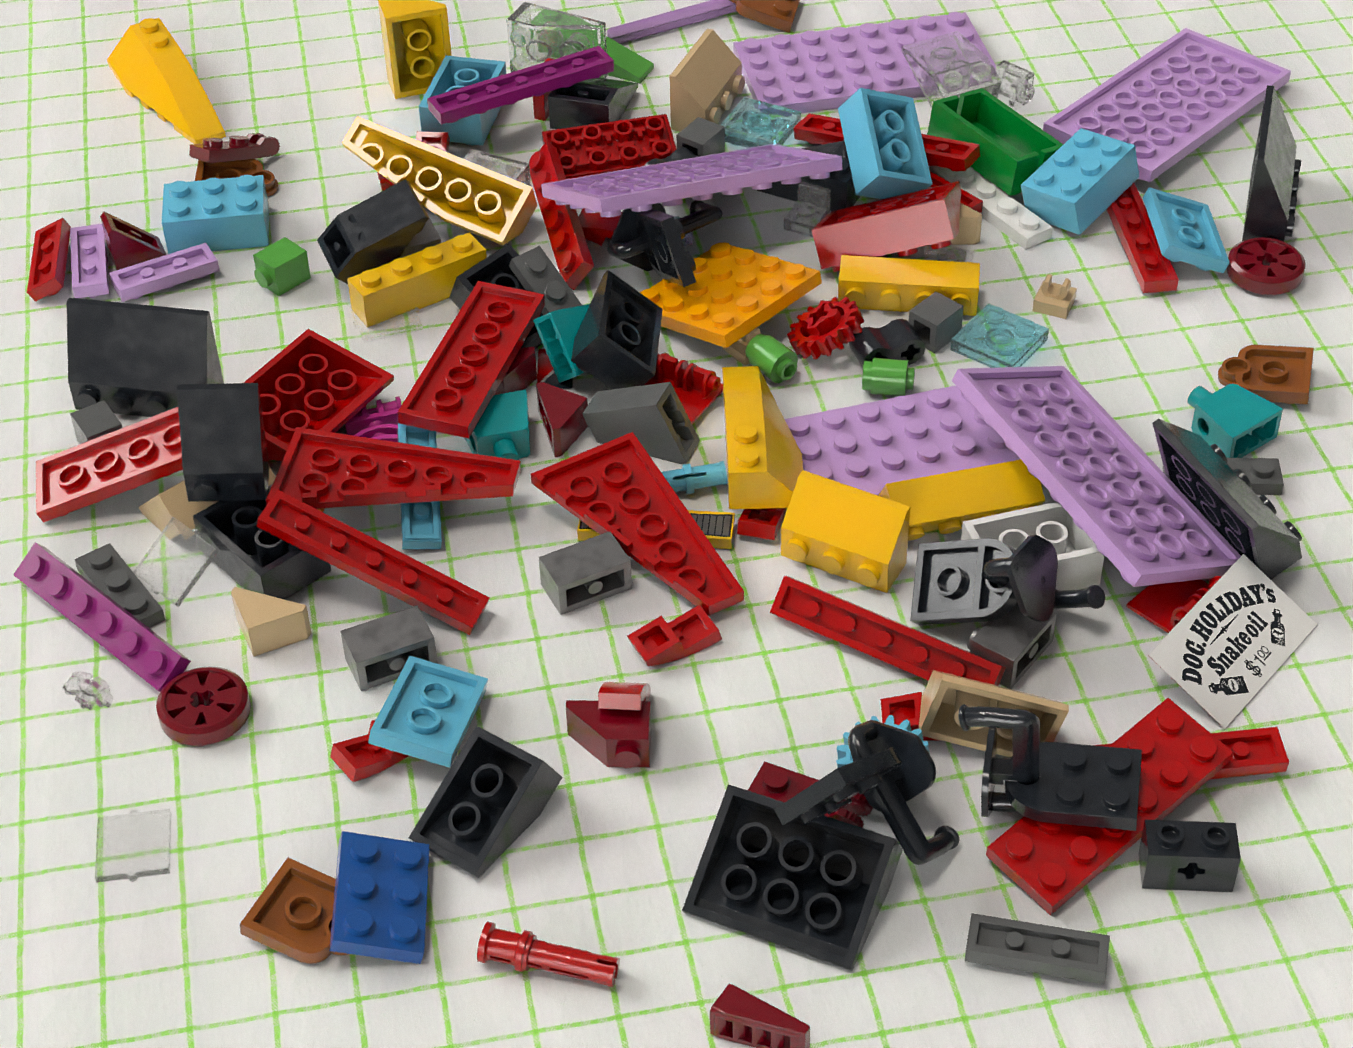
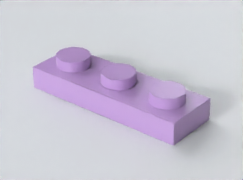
[70,224,109,298]
[109,243,220,302]

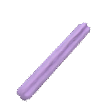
[607,0,737,44]

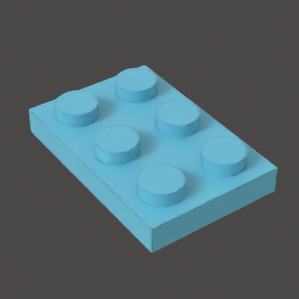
[1143,187,1230,273]
[368,656,488,768]

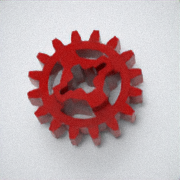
[787,297,864,360]

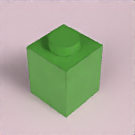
[253,237,311,296]

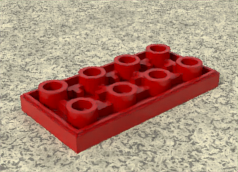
[542,114,677,179]

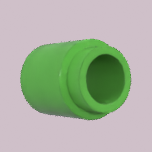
[745,334,798,383]
[862,358,915,396]

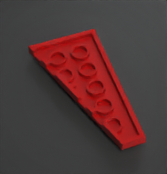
[266,427,521,509]
[531,432,744,616]

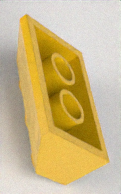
[378,0,452,99]
[781,470,910,593]

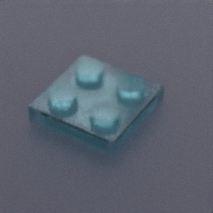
[720,97,801,148]
[950,303,1049,368]

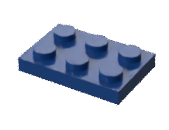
[330,831,429,964]

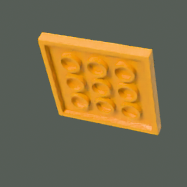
[640,242,822,348]

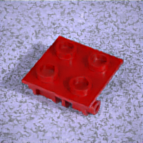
[645,353,723,424]
[1126,575,1223,633]

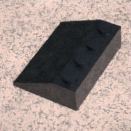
[1242,85,1301,242]
[66,298,224,417]
[1152,418,1302,580]
[682,784,903,970]

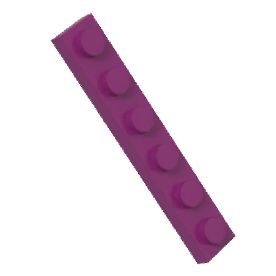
[427,46,614,125]
[13,542,191,692]

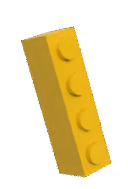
[347,232,487,330]
[838,255,980,316]
[879,459,1046,541]

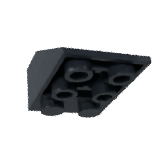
[548,77,638,129]
[317,180,429,284]

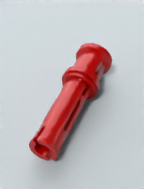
[477,921,620,987]

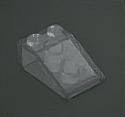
[506,2,608,78]
[901,31,1002,108]

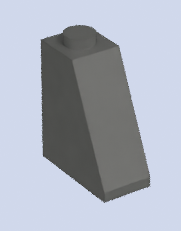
[583,382,700,464]

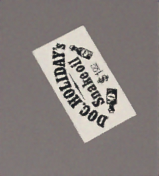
[1148,554,1318,729]

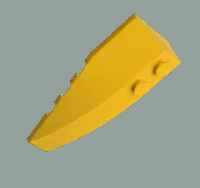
[107,18,226,144]
[342,116,537,245]
[722,366,803,509]

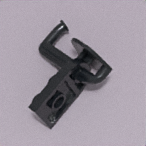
[607,200,723,287]
[910,535,1105,625]
[958,704,1142,831]
[774,720,960,865]

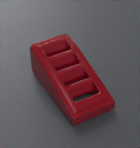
[710,984,810,1048]

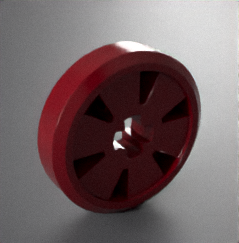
[1227,238,1306,295]
[156,666,251,746]

